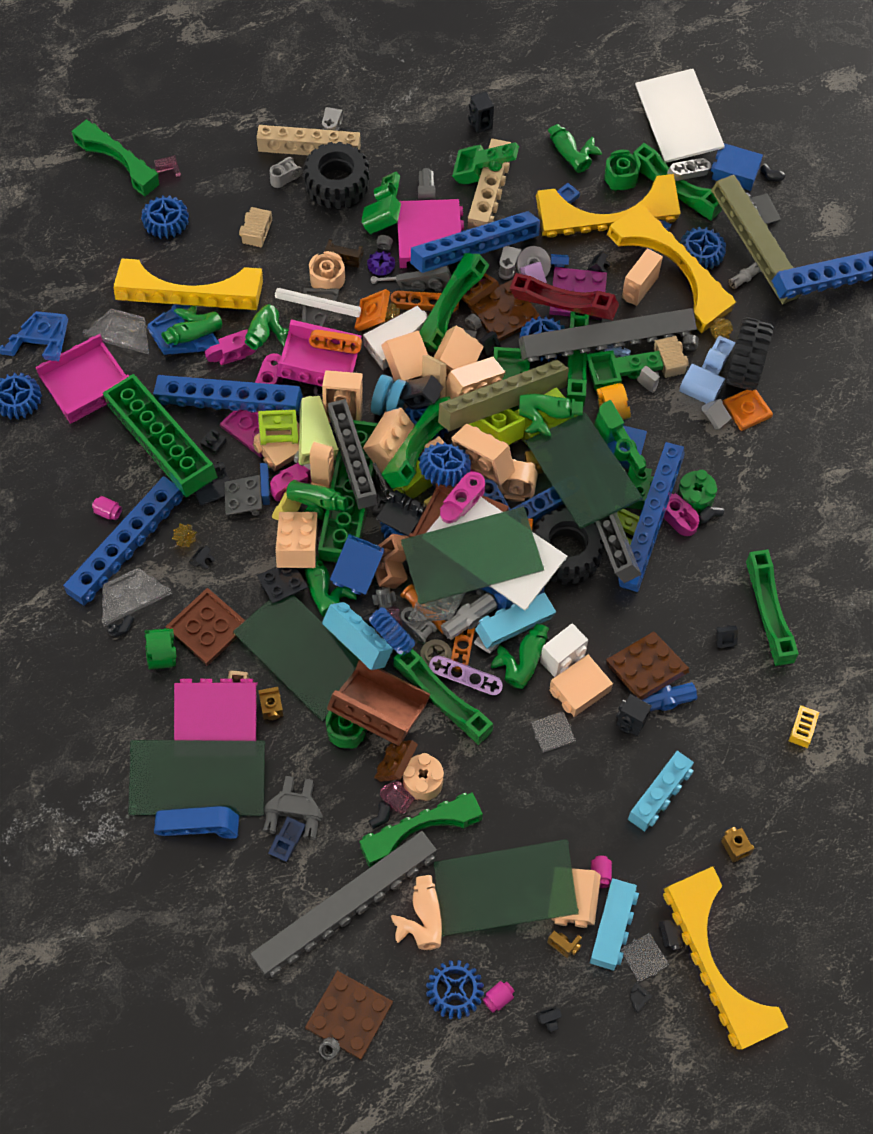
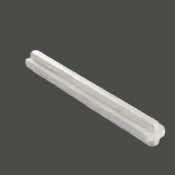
[275,288,361,317]

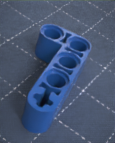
[154,806,239,839]

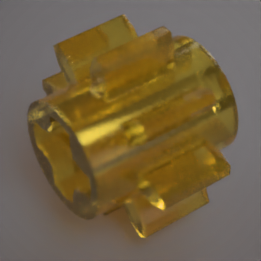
[383,303,400,323]
[710,317,733,339]
[172,523,197,547]

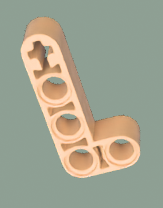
[309,442,334,488]

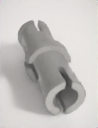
[729,262,761,289]

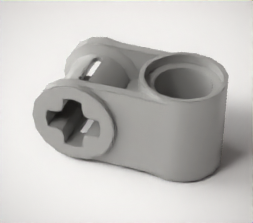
[322,107,343,131]
[270,157,303,188]
[498,246,522,280]
[400,607,437,644]

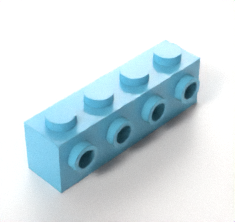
[475,592,556,649]
[322,602,393,670]
[628,751,694,832]
[590,878,639,970]

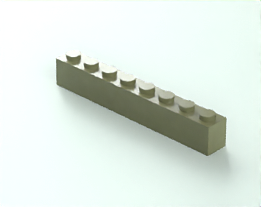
[711,175,801,304]
[438,360,569,431]

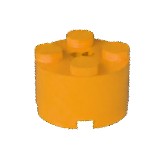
[597,383,631,420]

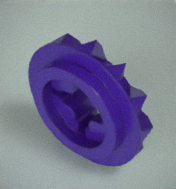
[367,250,395,276]

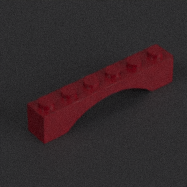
[509,273,619,320]

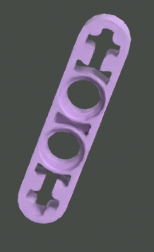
[429,655,503,695]

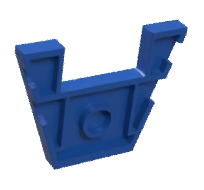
[147,304,219,355]
[0,311,68,361]

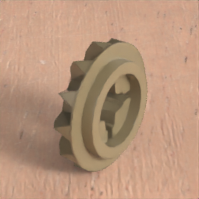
[420,639,452,668]

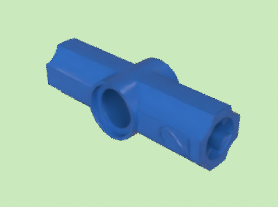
[635,682,697,711]

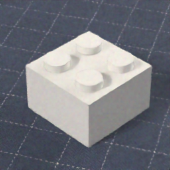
[540,623,588,677]

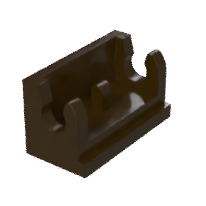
[325,239,364,268]

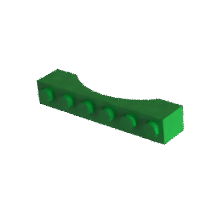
[72,119,160,196]
[633,143,722,221]
[419,253,489,352]
[566,311,589,407]
[381,396,451,488]
[746,549,799,666]
[394,649,493,745]
[359,792,483,868]

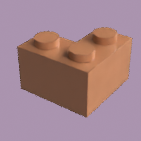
[375,534,415,589]

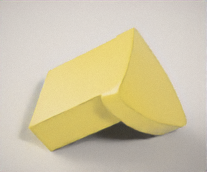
[272,492,302,520]

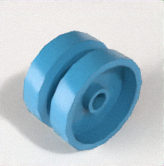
[371,374,408,416]

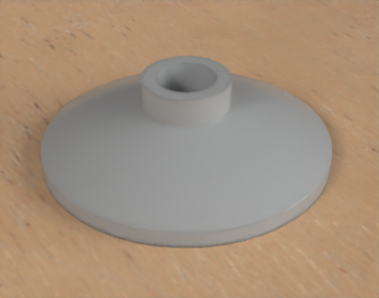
[517,246,551,277]

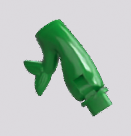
[548,124,602,173]
[245,304,289,350]
[161,306,222,345]
[519,394,583,436]
[286,480,349,521]
[304,555,357,617]
[491,624,549,689]

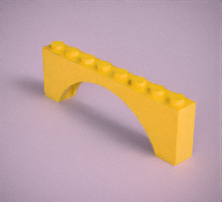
[536,174,680,237]
[607,203,736,333]
[114,259,263,310]
[663,867,788,1049]

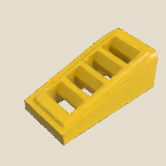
[788,705,819,748]

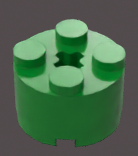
[604,150,641,190]
[677,470,717,515]
[144,628,176,670]
[326,711,367,748]

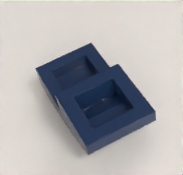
[268,816,306,862]

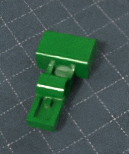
[452,142,519,184]
[362,172,401,234]
[494,347,530,412]
[586,350,664,392]
[594,400,646,476]

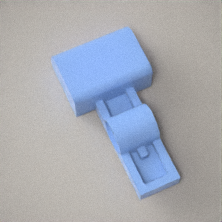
[679,335,735,404]

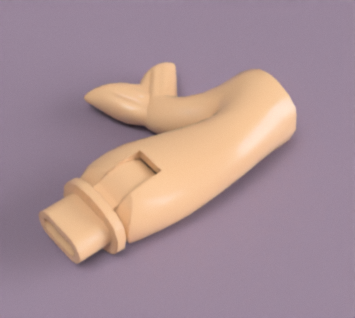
[391,875,442,950]

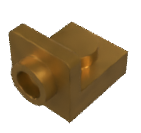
[547,931,582,958]

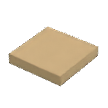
[422,355,446,398]

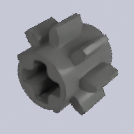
[372,587,397,609]

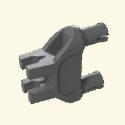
[263,776,323,840]

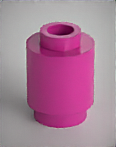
[92,496,122,520]
[591,856,612,888]
[482,981,515,1013]

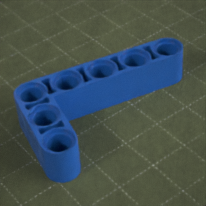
[483,477,581,524]

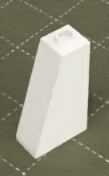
[363,306,428,370]

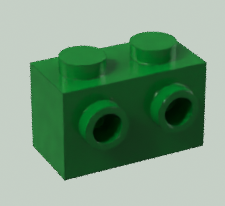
[624,466,654,510]

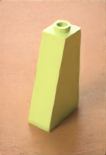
[298,396,338,465]

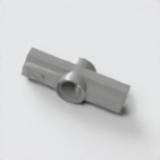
[441,593,497,640]

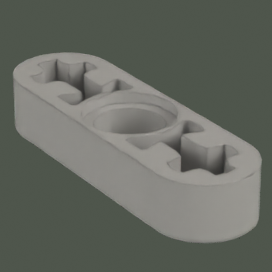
[667,158,711,181]

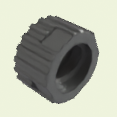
[376,235,393,251]
[465,314,482,331]
[682,334,699,351]
[319,1037,340,1060]

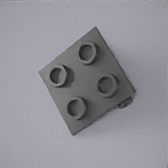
[746,193,781,224]
[225,475,262,516]

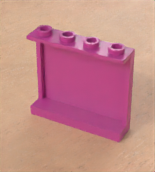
[398,199,464,268]
[276,320,362,386]
[36,334,129,424]
[174,679,257,756]

